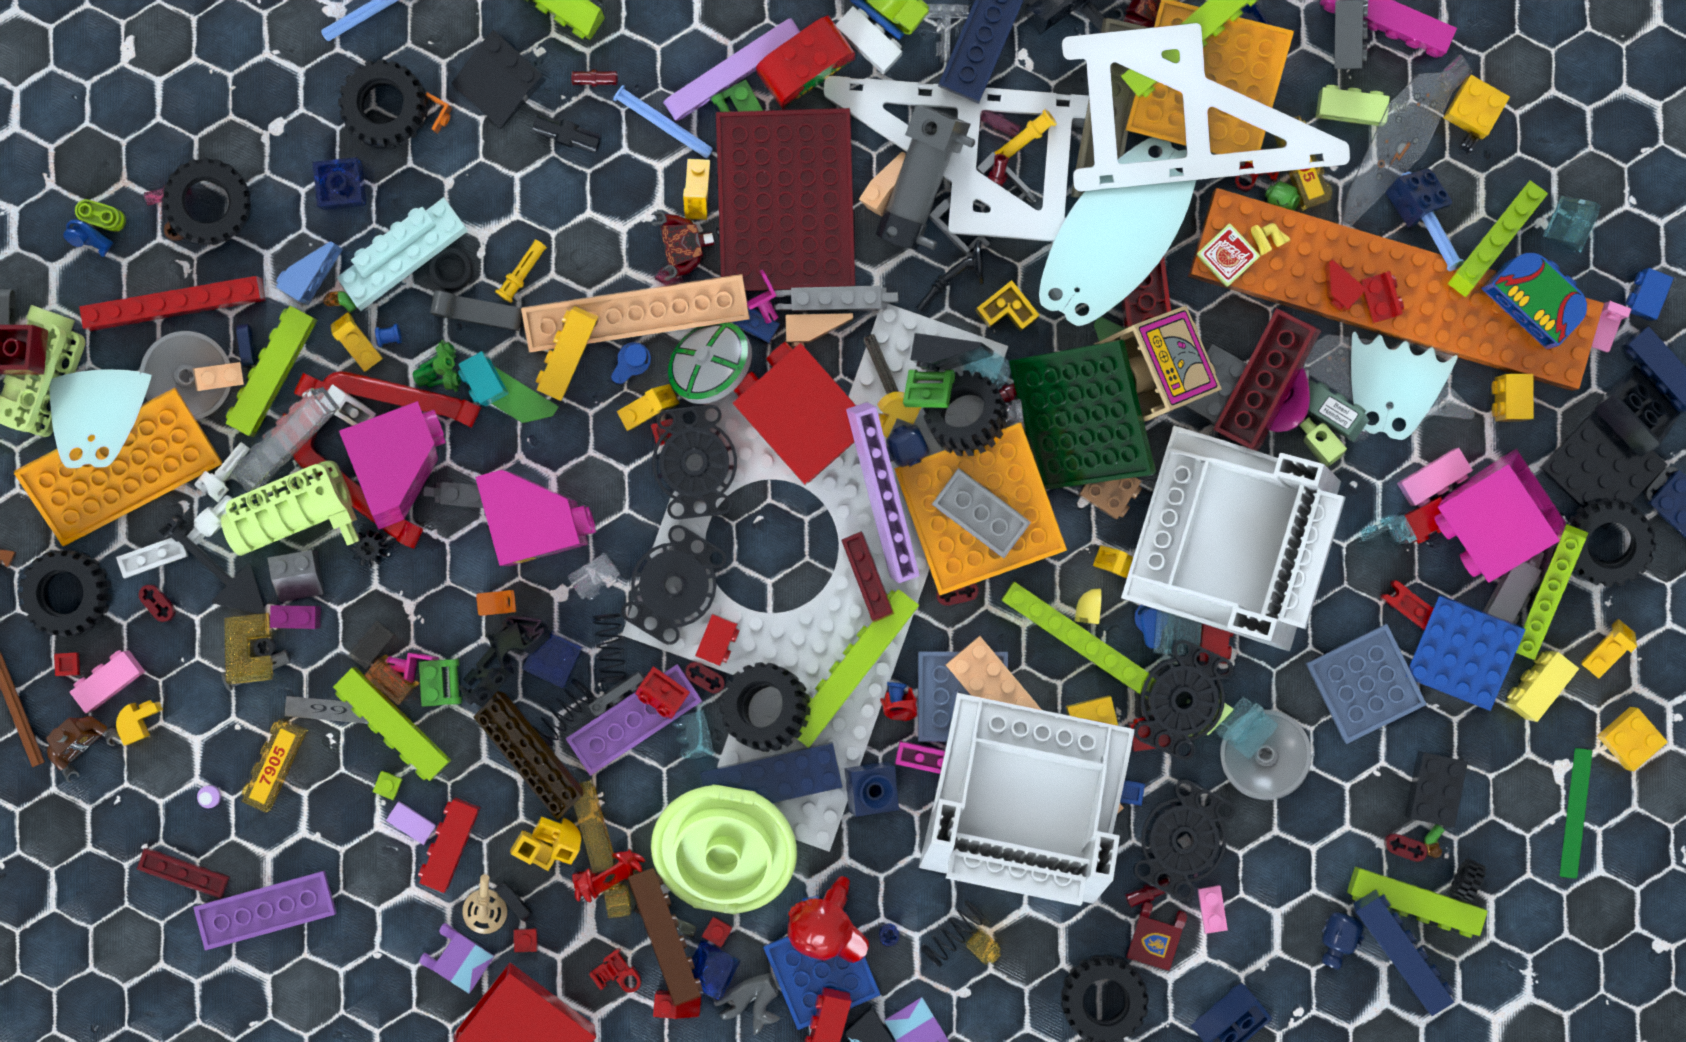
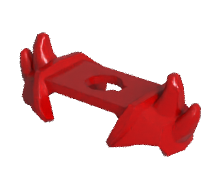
[574,849,645,903]

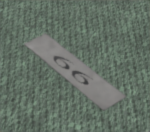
[284,696,369,724]

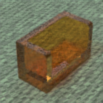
[364,654,419,705]

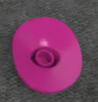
[1270,367,1310,432]

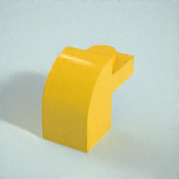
[877,392,921,438]
[116,700,163,746]
[532,816,581,865]
[510,831,555,871]

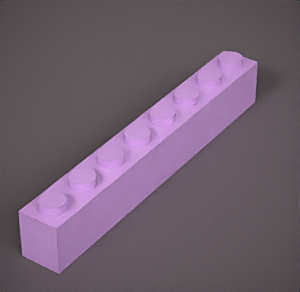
[846,402,920,583]

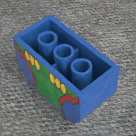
[1481,253,1587,349]

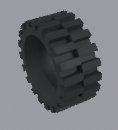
[923,370,1008,456]

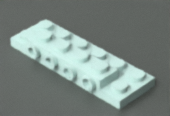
[337,197,468,311]

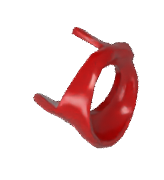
[880,688,918,721]

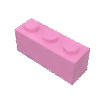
[1397,448,1473,507]
[70,650,145,713]

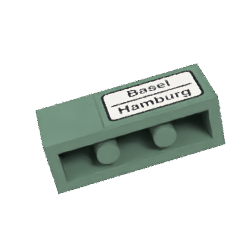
[1307,380,1369,442]

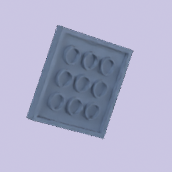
[1306,624,1427,744]
[918,651,1008,741]

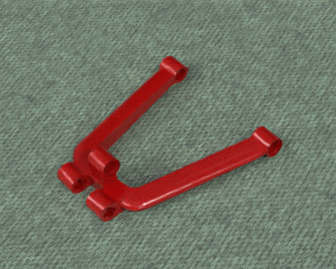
[274,371,481,549]

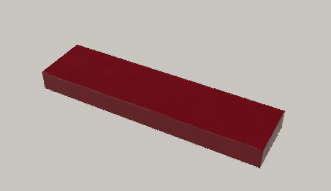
[841,531,894,622]
[136,848,230,899]

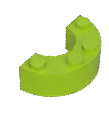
[864,0,929,35]

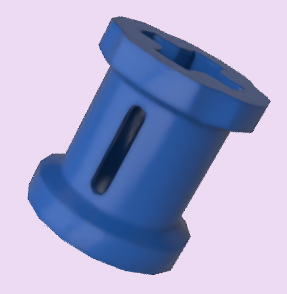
[375,324,402,347]
[887,682,907,703]

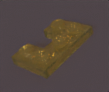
[224,613,273,684]

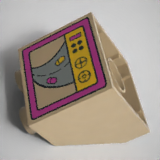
[1095,306,1222,422]

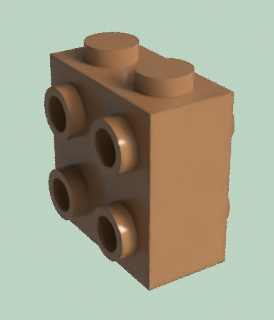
[1078,477,1142,519]

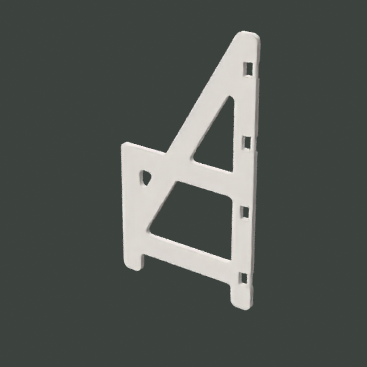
[1062,23,1350,191]
[824,76,1089,242]

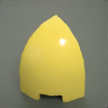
[1075,588,1101,624]

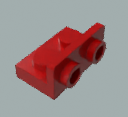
[1360,271,1404,324]
[635,666,690,719]

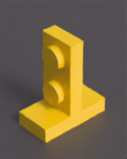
[683,159,710,220]
[330,312,383,372]
[617,384,680,431]
[1093,545,1133,578]
[1581,619,1637,678]

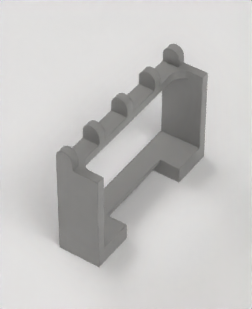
[929,152,1036,257]

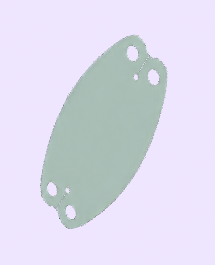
[1039,137,1196,326]

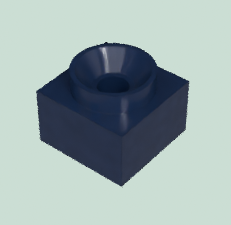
[844,762,899,817]

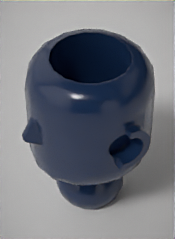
[886,425,929,467]
[1322,912,1365,969]

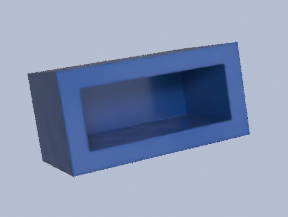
[1626,268,1674,321]

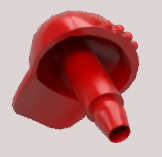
[787,876,869,963]

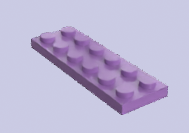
[566,664,702,776]
[193,870,337,950]

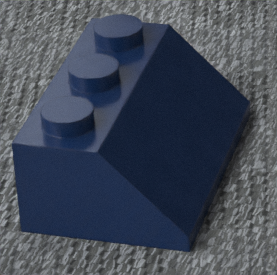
[1191,982,1272,1042]

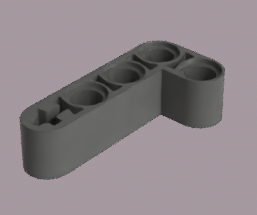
[430,291,522,331]

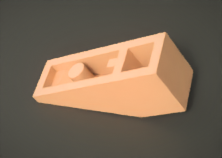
[859,151,906,217]
[786,313,853,347]

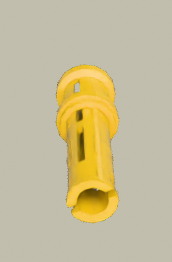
[994,109,1057,158]
[495,239,547,304]

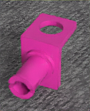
[747,270,778,324]
[386,653,439,683]

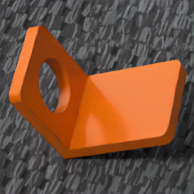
[425,92,452,134]
[476,590,516,616]

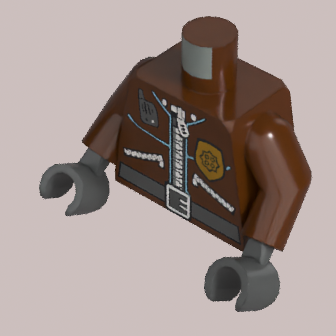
[46,716,120,783]

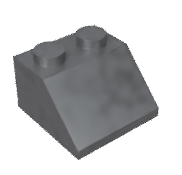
[268,550,325,602]

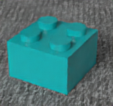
[458,351,509,407]

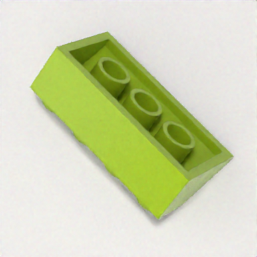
[525,0,605,40]

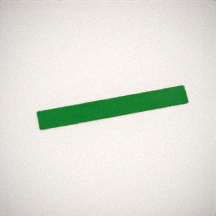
[1560,748,1593,879]

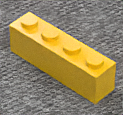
[535,306,599,401]

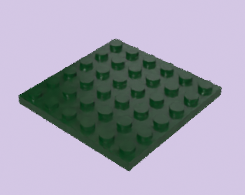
[1009,339,1156,490]

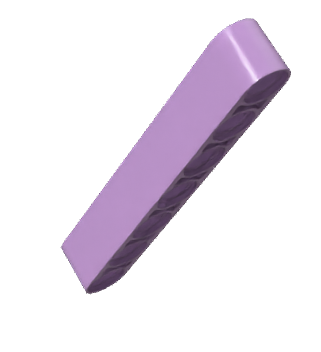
[663,18,800,121]

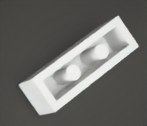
[836,6,902,75]

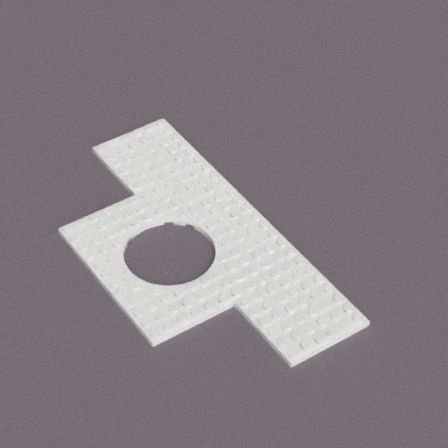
[622,303,1008,852]

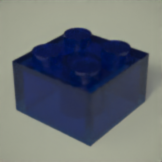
[312,157,367,210]
[523,630,585,688]

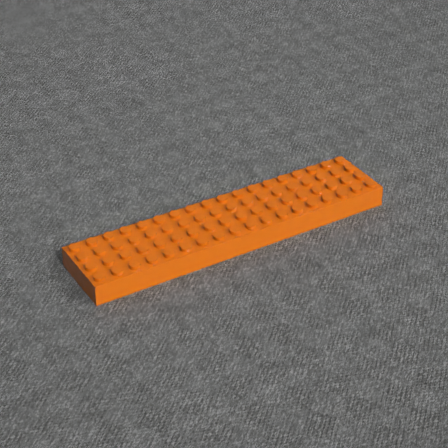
[1188,188,1604,391]

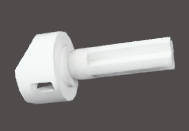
[194,442,250,502]

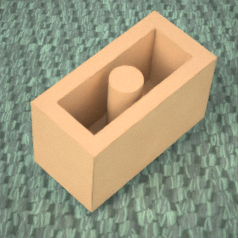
[193,362,244,391]

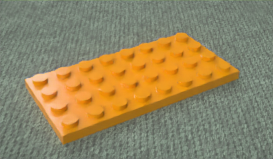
[14,387,222,547]

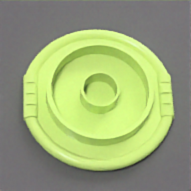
[651,784,797,915]

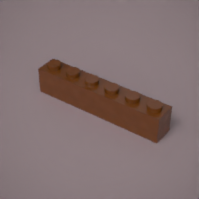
[628,868,703,1007]

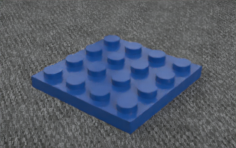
[1406,594,1526,711]
[763,911,881,1030]

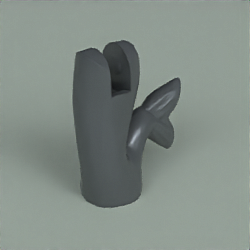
[713,973,780,1035]

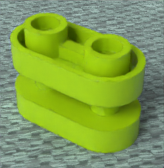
[75,199,126,232]

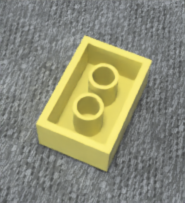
[1505,650,1579,722]

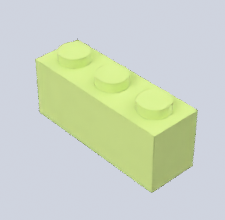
[1316,85,1390,127]

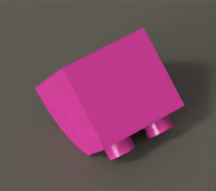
[1435,449,1566,583]

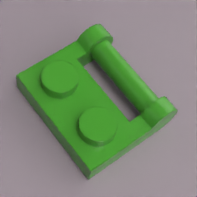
[711,79,763,112]
[903,369,955,408]
[419,659,462,706]

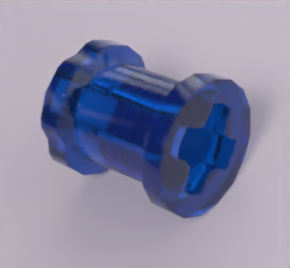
[879,923,899,946]

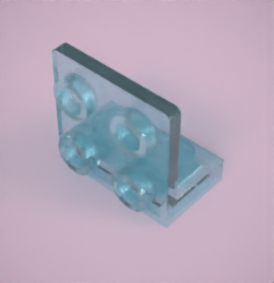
[1356,514,1417,544]

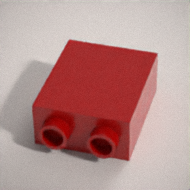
[733,341,856,486]
[453,962,596,1042]

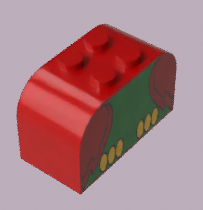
[756,16,855,110]

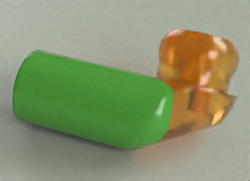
[323,291,357,313]
[1424,824,1445,858]

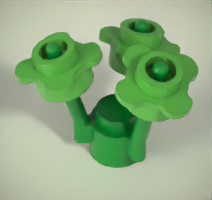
[413,340,461,392]

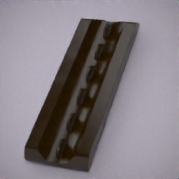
[473,691,584,820]

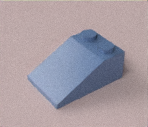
[276,241,343,305]

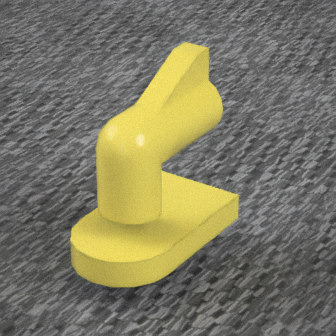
[1251,223,1290,256]

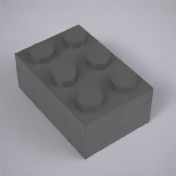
[1335,0,1368,69]
[1182,344,1247,426]

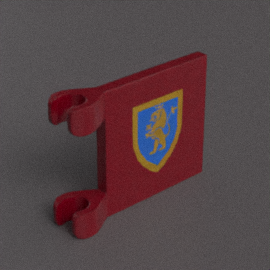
[1126,901,1187,971]

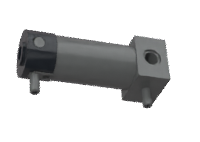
[876,105,975,250]

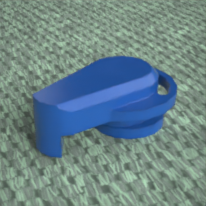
[63,220,113,257]
[611,342,651,385]
[1134,605,1168,649]

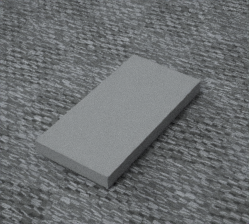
[932,468,1031,558]

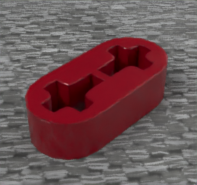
[936,583,978,605]
[138,585,176,622]
[685,662,725,693]
[1384,833,1427,862]

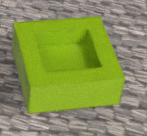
[373,770,403,800]

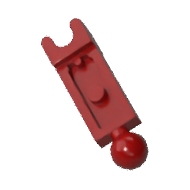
[1380,580,1433,630]

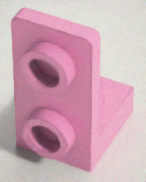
[1592,301,1631,352]

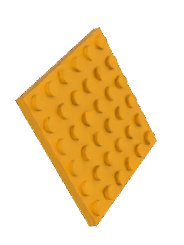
[1126,0,1294,163]
[894,423,1067,595]

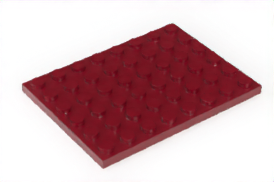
[716,108,855,291]

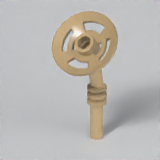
[462,874,507,934]

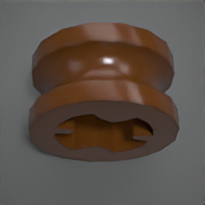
[164,222,184,241]

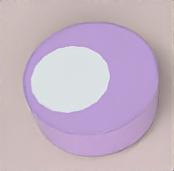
[197,785,221,808]

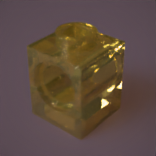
[604,883,632,919]
[965,928,1001,965]

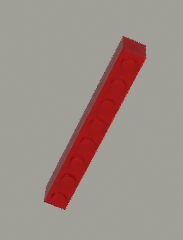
[79,276,266,331]

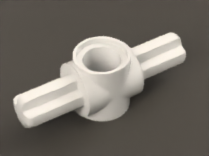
[187,495,233,545]

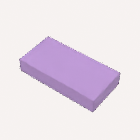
[386,801,437,845]

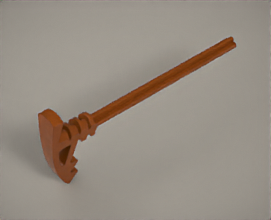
[0,550,45,767]

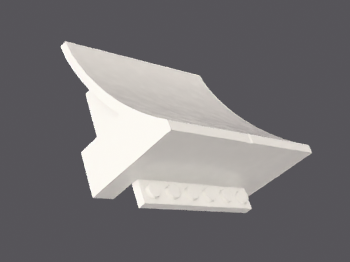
[1121,426,1345,652]
[919,693,1135,906]

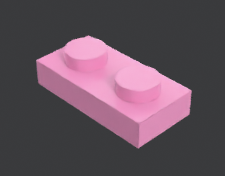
[1197,885,1228,934]

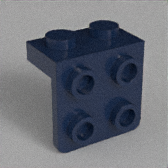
[1385,169,1452,228]

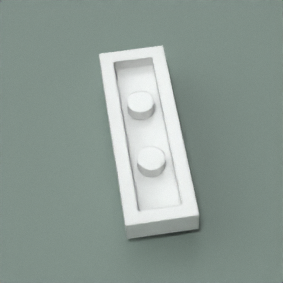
[116,538,189,578]

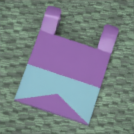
[419,923,494,994]
[884,997,950,1042]

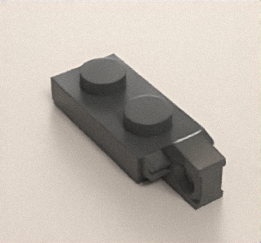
[423,482,484,508]
[588,671,645,716]

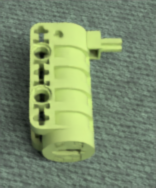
[0,305,85,437]
[221,460,360,556]

